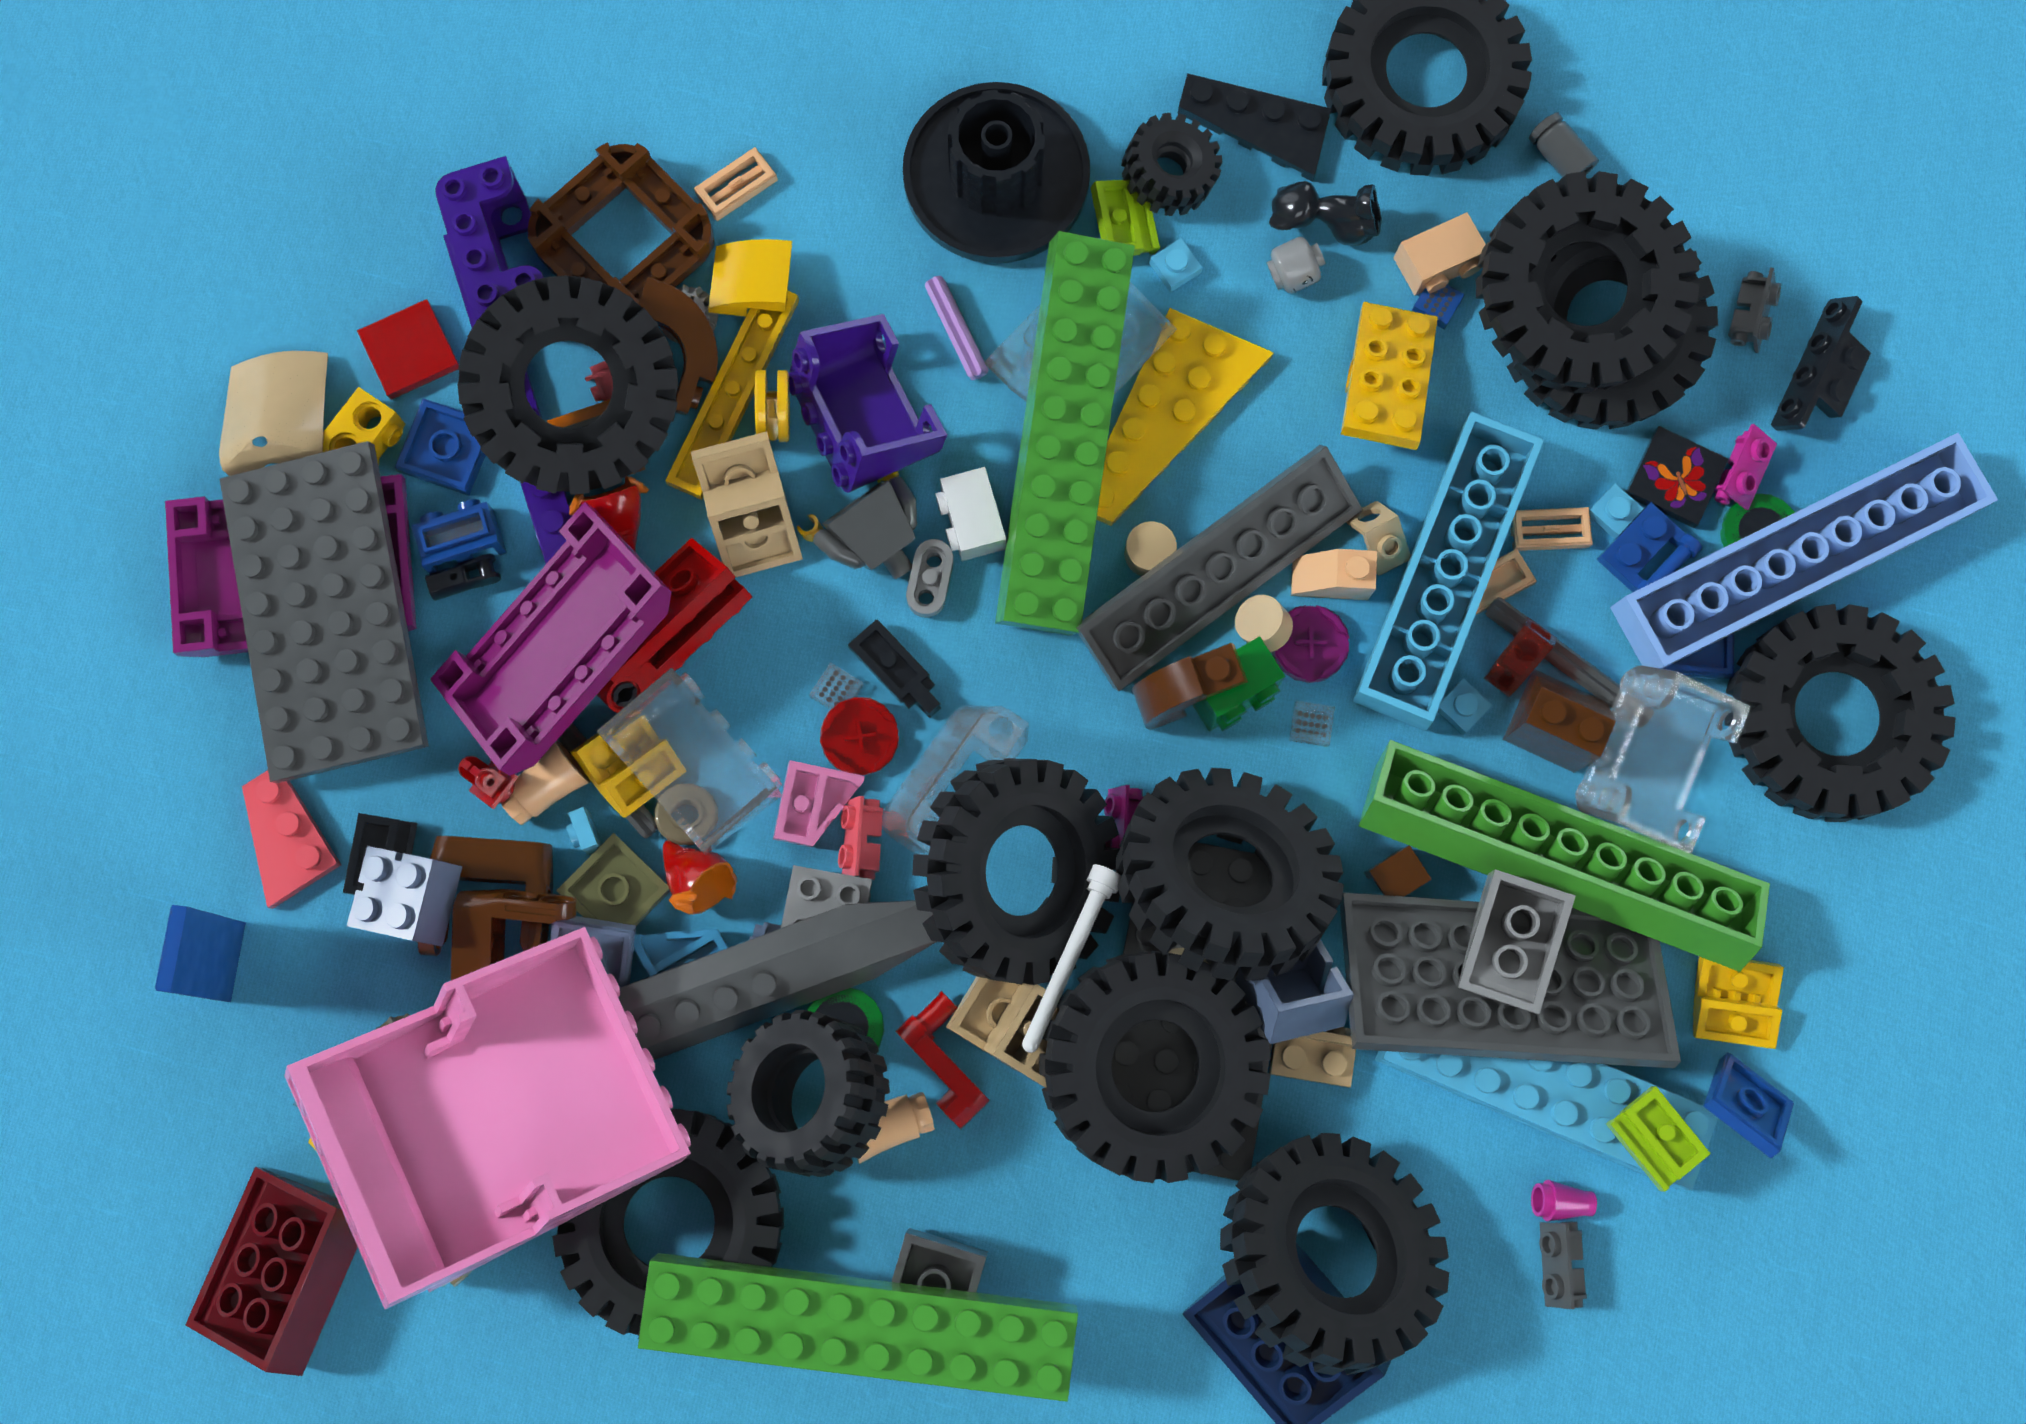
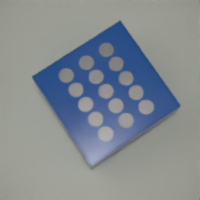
[1412,285,1465,329]

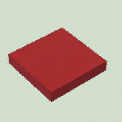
[357,299,459,400]

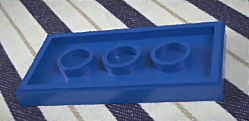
[155,905,246,1002]

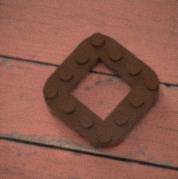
[528,142,715,303]

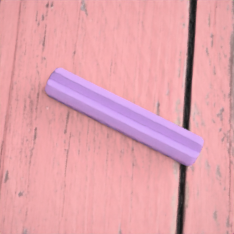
[925,276,988,380]

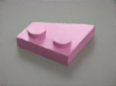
[773,760,865,847]

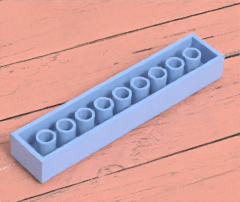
[1610,432,1998,676]

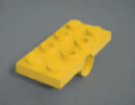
[1341,302,1438,450]

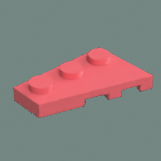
[242,770,341,909]

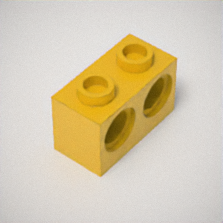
[322,387,406,465]

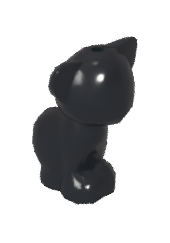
[1269,181,1382,246]

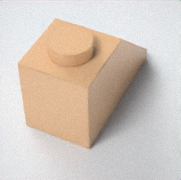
[1291,549,1377,600]

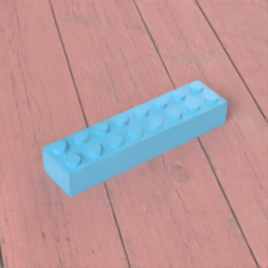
[1352,412,1544,731]
[1375,1051,1718,1191]

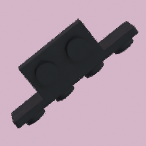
[1771,296,1871,431]

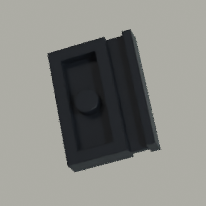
[343,813,418,895]

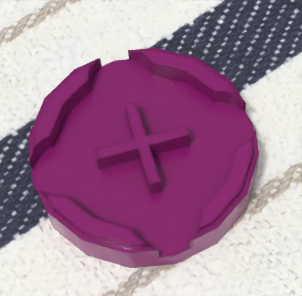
[1272,605,1349,683]

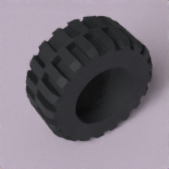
[727,1010,890,1177]

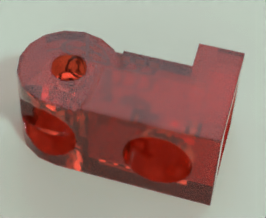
[1484,617,1557,697]

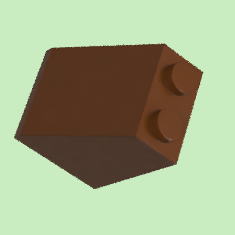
[1503,669,1616,773]

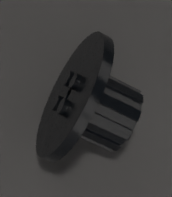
[903,82,1090,263]

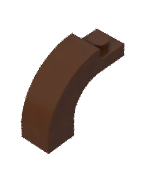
[638,276,718,416]
[1132,643,1248,730]

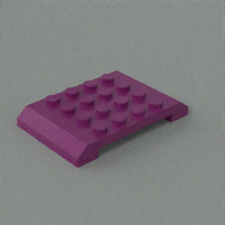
[165,474,417,657]
[430,502,672,776]

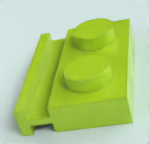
[1090,180,1160,256]
[1606,1086,1711,1192]

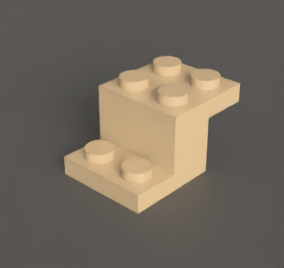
[691,431,803,577]
[946,976,1060,1088]

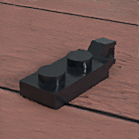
[848,619,941,719]

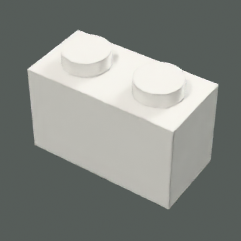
[935,467,1006,561]

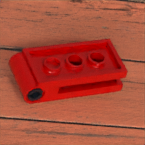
[597,537,752,713]

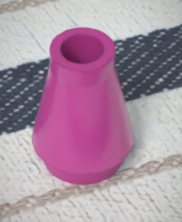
[1531,1180,1597,1221]

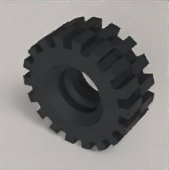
[1121,113,1222,216]

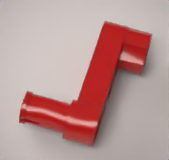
[895,991,990,1129]

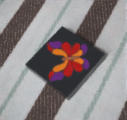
[1626,426,1729,528]

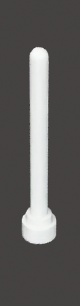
[1022,864,1122,1053]

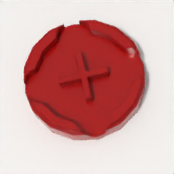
[820,697,899,775]

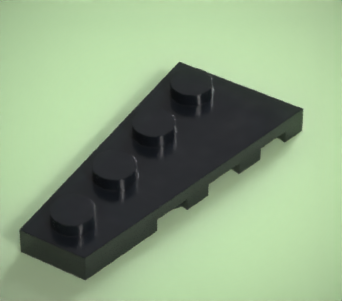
[1177,73,1331,182]

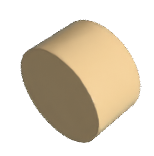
[1124,521,1177,576]
[1235,595,1293,652]

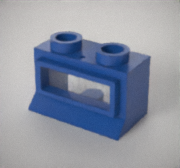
[411,499,507,574]

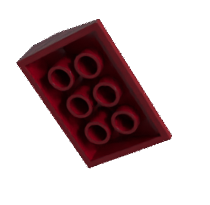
[185,1167,358,1376]

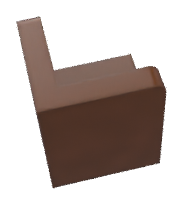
[1364,845,1432,897]

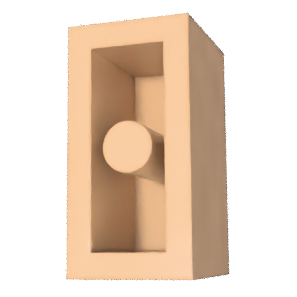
[1393,212,1486,296]

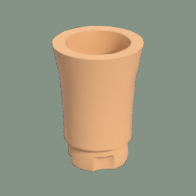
[501,740,591,825]
[857,1092,935,1164]

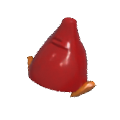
[569,476,650,553]
[663,840,738,915]

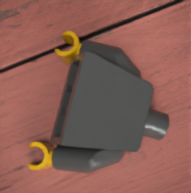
[797,471,917,579]

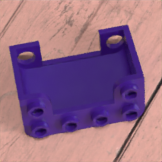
[435,156,544,314]
[789,314,947,493]

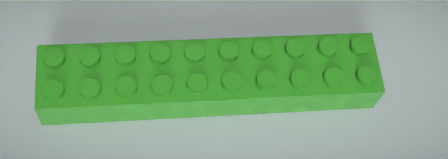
[995,231,1135,635]
[1358,740,1770,972]
[638,1253,1078,1402]

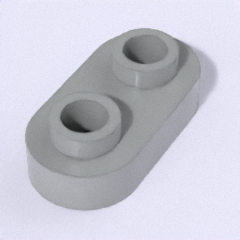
[906,539,953,618]

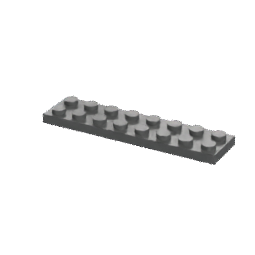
[1076,445,1363,691]

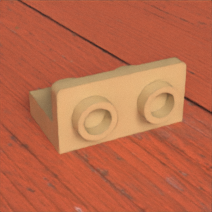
[1269,1027,1356,1088]

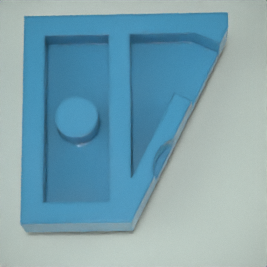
[634,928,729,976]

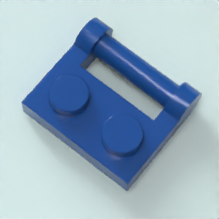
[1597,502,1702,592]

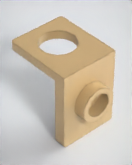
[1346,501,1411,576]

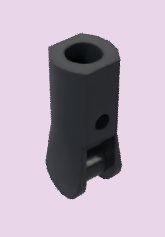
[425,554,501,601]

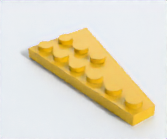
[1096,308,1274,526]

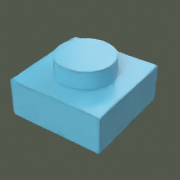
[1149,238,1202,293]
[1589,483,1644,539]
[1437,678,1492,735]
[566,807,602,855]

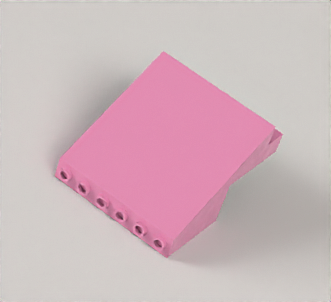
[284,927,691,1310]

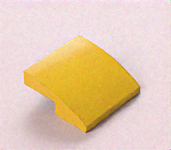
[708,239,792,317]
[571,707,686,818]
[1693,956,1784,1049]

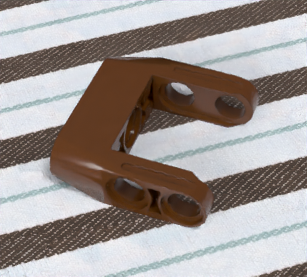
[418,836,554,956]
[451,889,577,980]

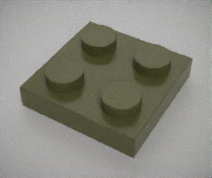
[556,833,670,926]

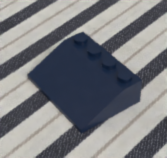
[1183,1242,1391,1424]

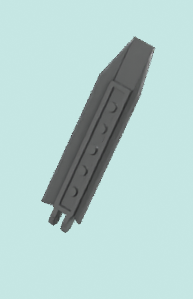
[619,900,937,1060]

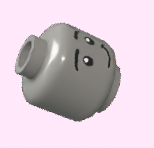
[1266,237,1326,294]

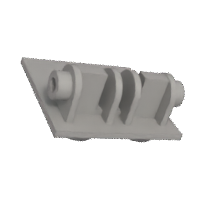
[781,865,872,928]

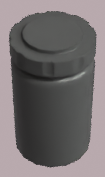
[1528,112,1599,177]

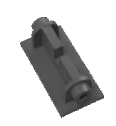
[1728,268,1781,353]
[1539,1222,1587,1309]

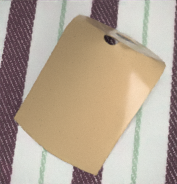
[219,351,328,476]

